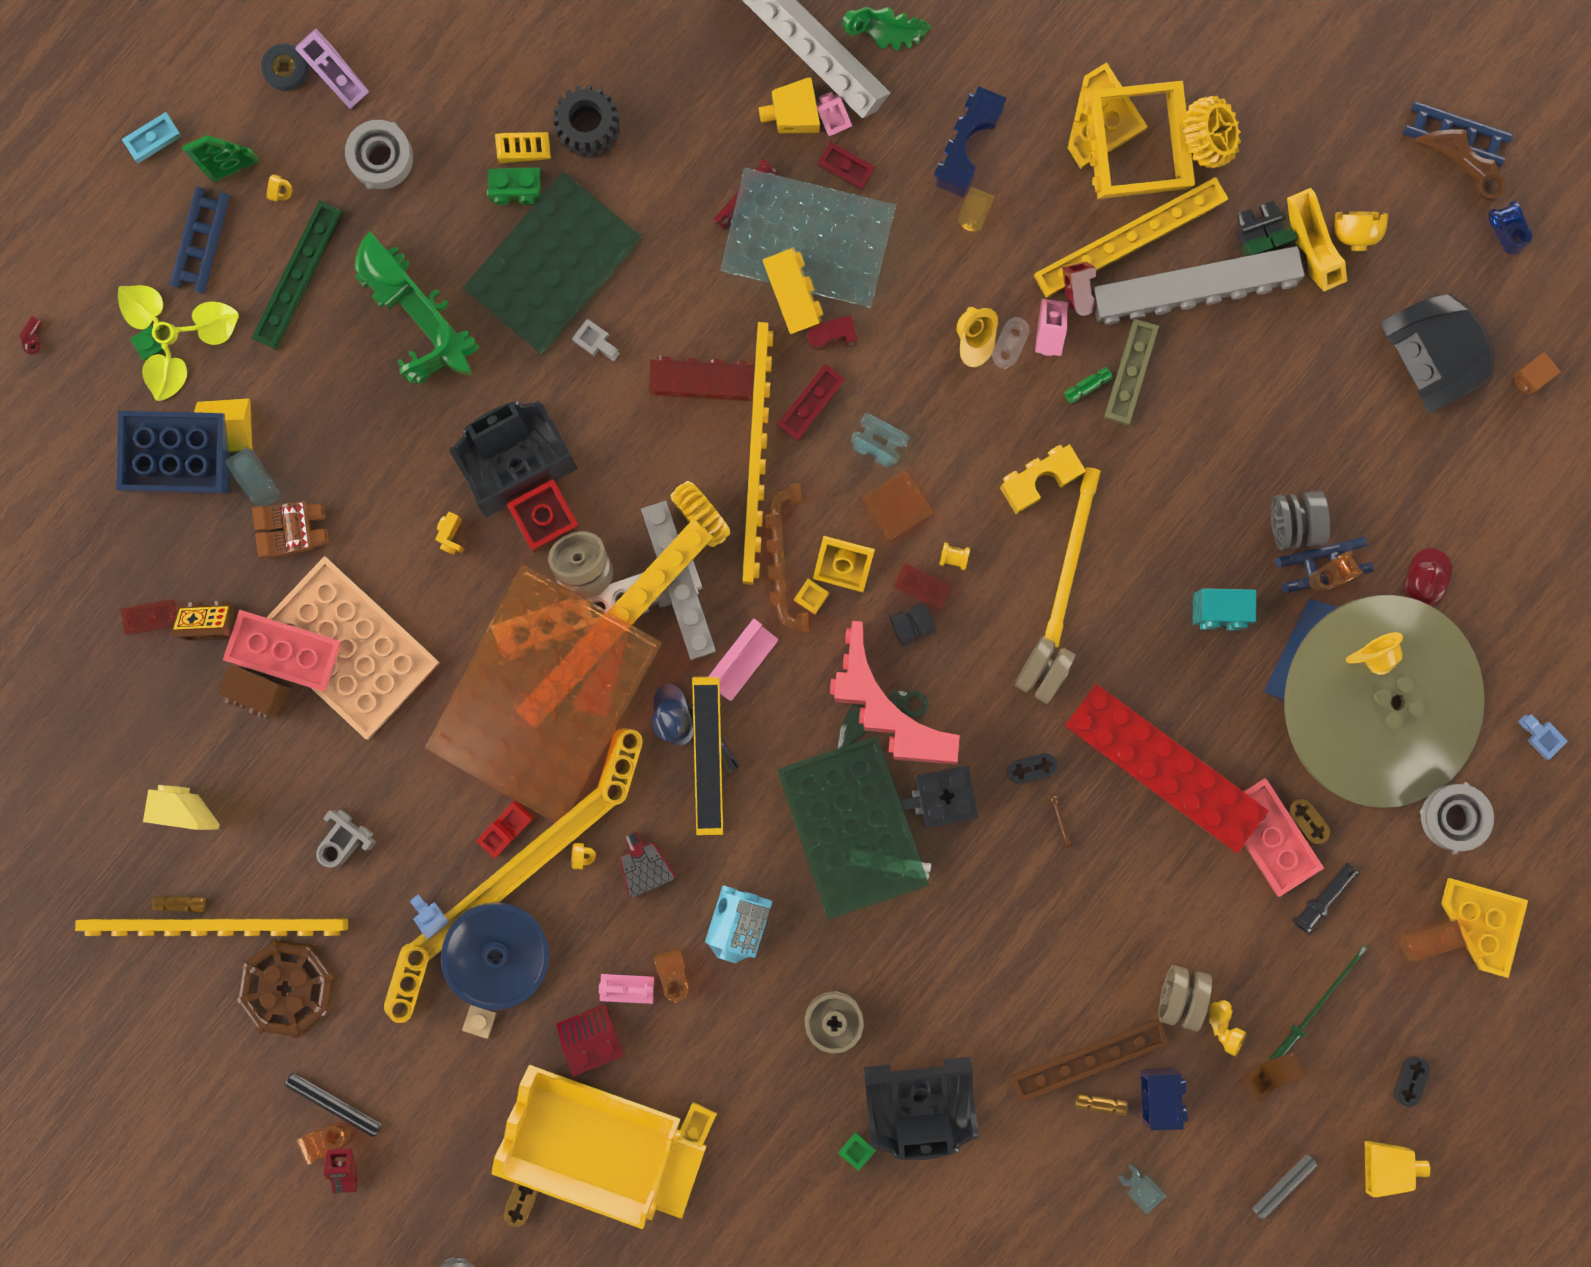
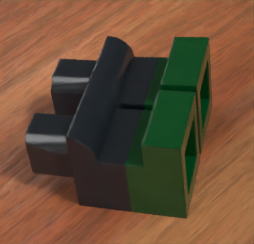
[1236,200,1297,257]

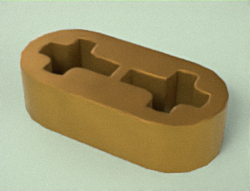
[1287,799,1330,844]
[504,1183,539,1227]

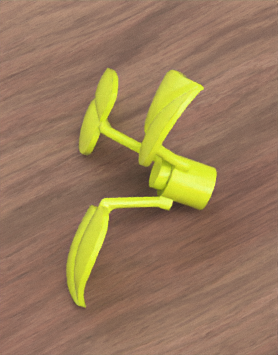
[118,285,239,401]

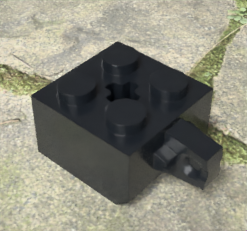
[899,766,978,828]

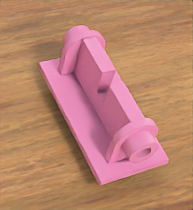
[599,974,654,1004]

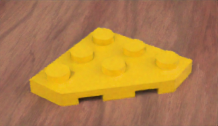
[1067,63,1148,169]
[1441,878,1528,978]

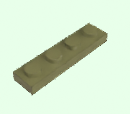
[1104,318,1159,426]

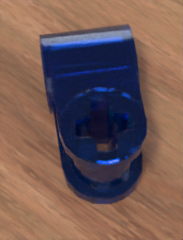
[1488,201,1533,255]

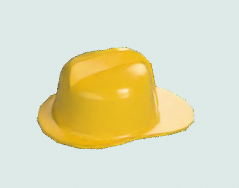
[957,307,998,367]
[1345,632,1403,675]

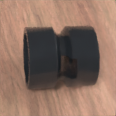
[889,602,936,647]

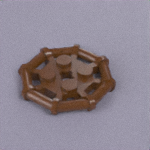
[236,939,335,1038]

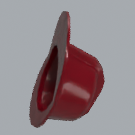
[1404,548,1452,607]

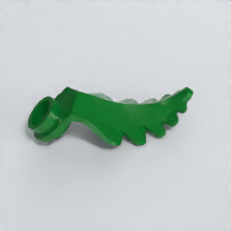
[842,7,931,51]

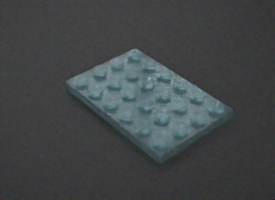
[720,168,896,307]

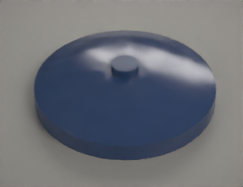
[441,902,549,1010]

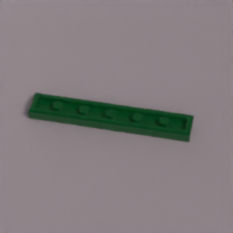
[251,200,344,351]

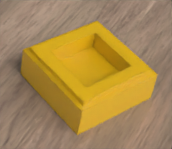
[793,579,830,615]

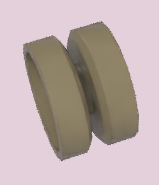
[548,531,614,600]
[1014,636,1076,704]
[1158,965,1212,1032]
[805,991,864,1054]

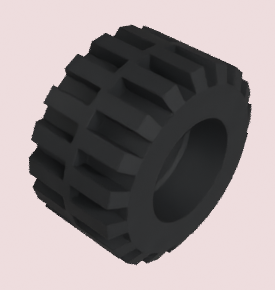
[553,85,620,158]

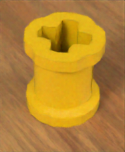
[939,542,970,570]

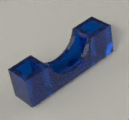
[934,86,1007,198]

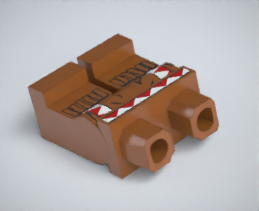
[252,501,329,560]

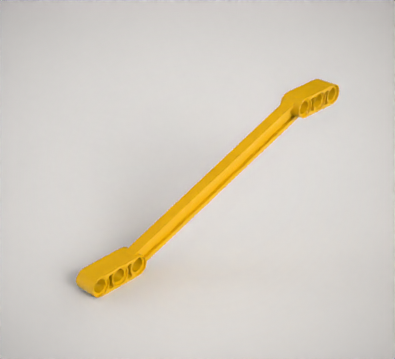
[384,728,642,1023]

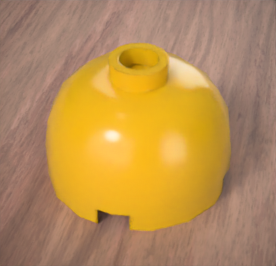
[1334,212,1388,251]

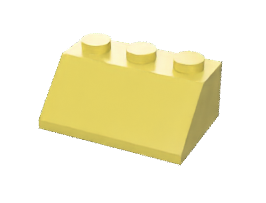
[143,785,220,830]

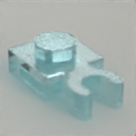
[1118,1164,1166,1214]

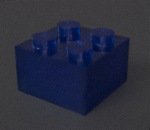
[1140,1068,1188,1131]

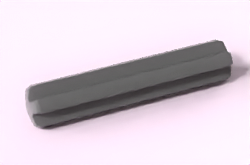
[1253,1155,1317,1219]

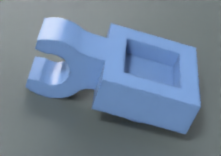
[1518,714,1568,760]
[410,894,449,939]

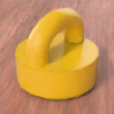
[267,174,292,202]
[571,843,596,869]

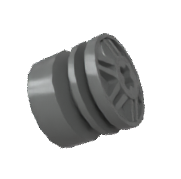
[1271,490,1330,550]

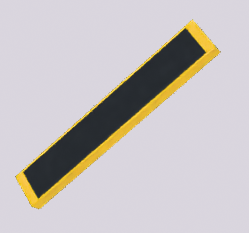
[692,677,723,835]

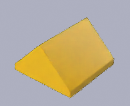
[194,399,252,452]
[813,536,875,592]

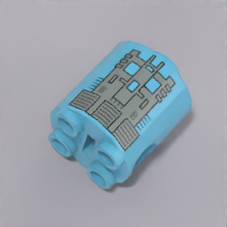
[705,885,773,963]

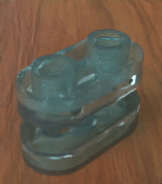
[850,413,910,468]

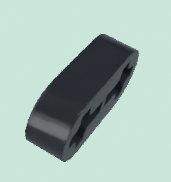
[1007,753,1057,784]
[1393,1056,1430,1107]

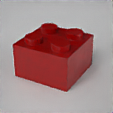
[507,479,580,553]

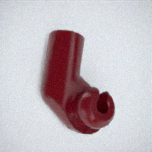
[19,316,43,355]

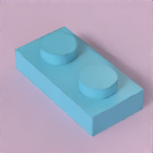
[122,112,182,163]

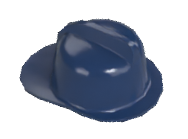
[651,684,694,746]

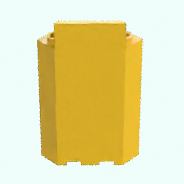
[492,1065,706,1229]

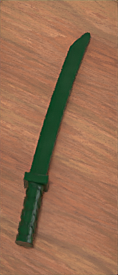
[1269,945,1368,1060]

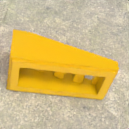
[495,132,551,164]

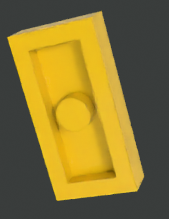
[680,1102,717,1147]

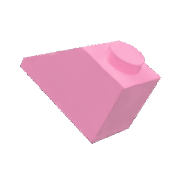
[1035,299,1068,356]

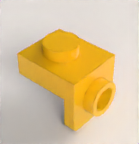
[435,512,465,555]

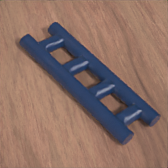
[1402,101,1513,167]
[169,187,230,294]

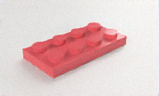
[223,610,342,692]
[1243,778,1324,897]

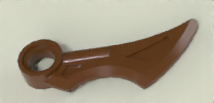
[1414,130,1506,200]

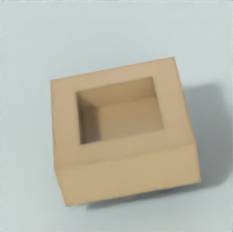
[462,1005,497,1039]

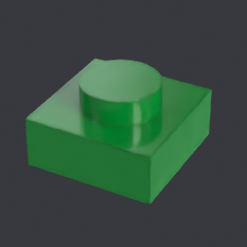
[130,326,165,362]
[838,1131,876,1171]

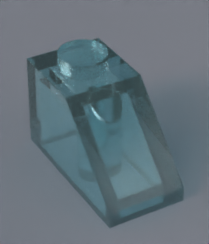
[225,447,281,507]

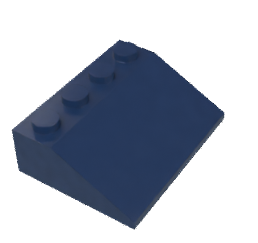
[116,411,231,494]

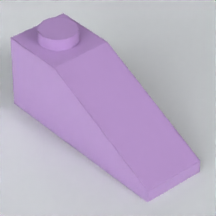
[295,28,369,109]

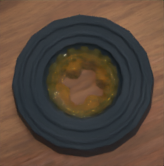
[261,44,308,91]

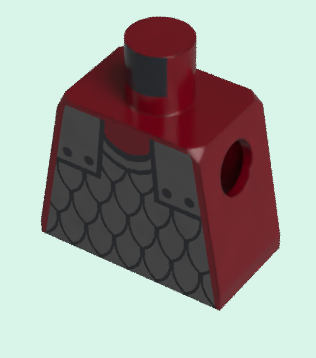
[619,832,678,899]

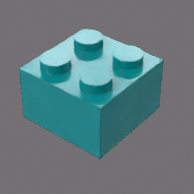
[1193,589,1256,631]

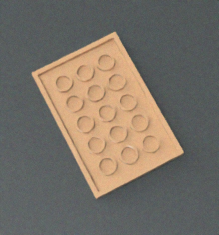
[267,556,440,740]

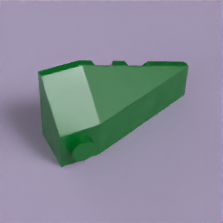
[182,135,260,183]

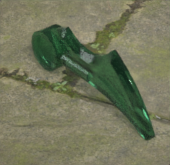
[837,691,928,754]

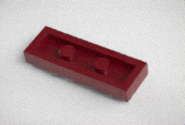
[777,364,846,442]

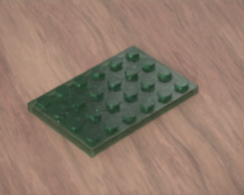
[462,171,642,355]
[777,736,929,921]

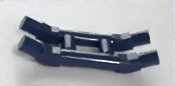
[1275,536,1375,593]

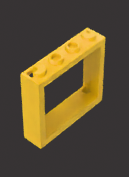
[1083,81,1195,199]

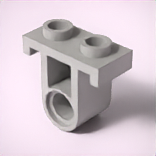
[316,809,377,867]

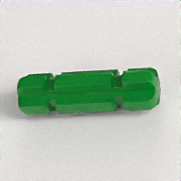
[1064,367,1113,404]

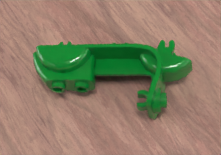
[355,231,479,384]

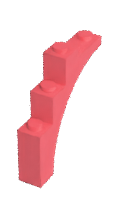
[830,621,960,765]

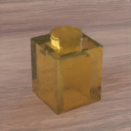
[957,187,995,231]

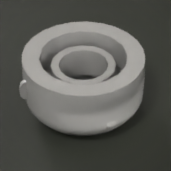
[345,120,413,189]
[1420,782,1494,855]

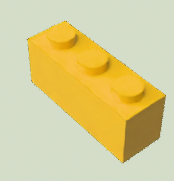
[762,247,824,334]

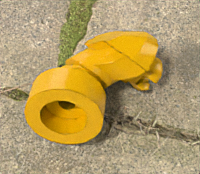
[1209,1000,1246,1056]

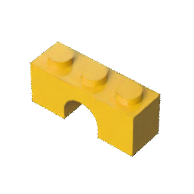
[1000,444,1086,514]

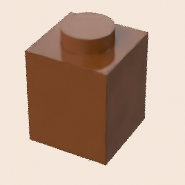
[1512,352,1561,396]

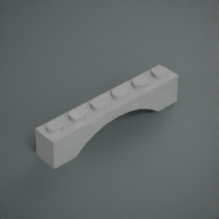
[641,501,717,661]

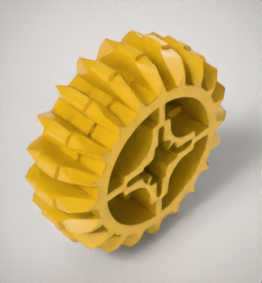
[1182,96,1241,168]
[671,481,730,547]

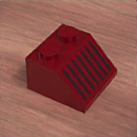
[556,1003,625,1077]

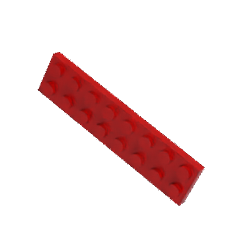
[1064,684,1269,854]

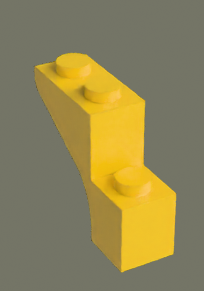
[1287,188,1347,291]

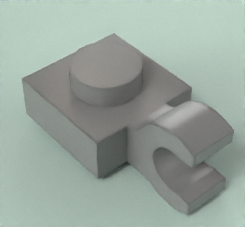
[572,319,620,362]

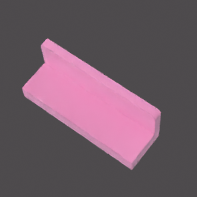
[708,619,778,701]

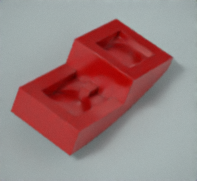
[476,800,534,859]

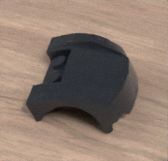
[1380,294,1495,414]
[449,400,578,518]
[864,1057,979,1160]

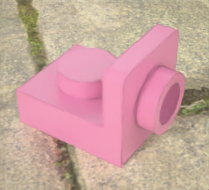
[816,92,852,136]

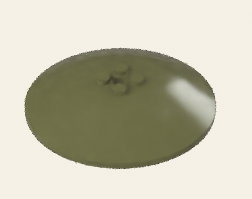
[1284,595,1484,808]

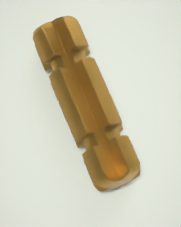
[152,896,206,912]
[1075,1093,1128,1116]

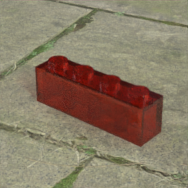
[649,356,755,401]

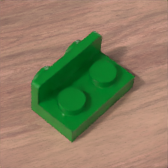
[487,168,541,205]

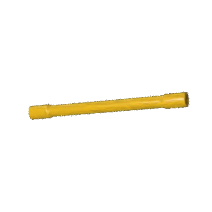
[1045,467,1101,648]

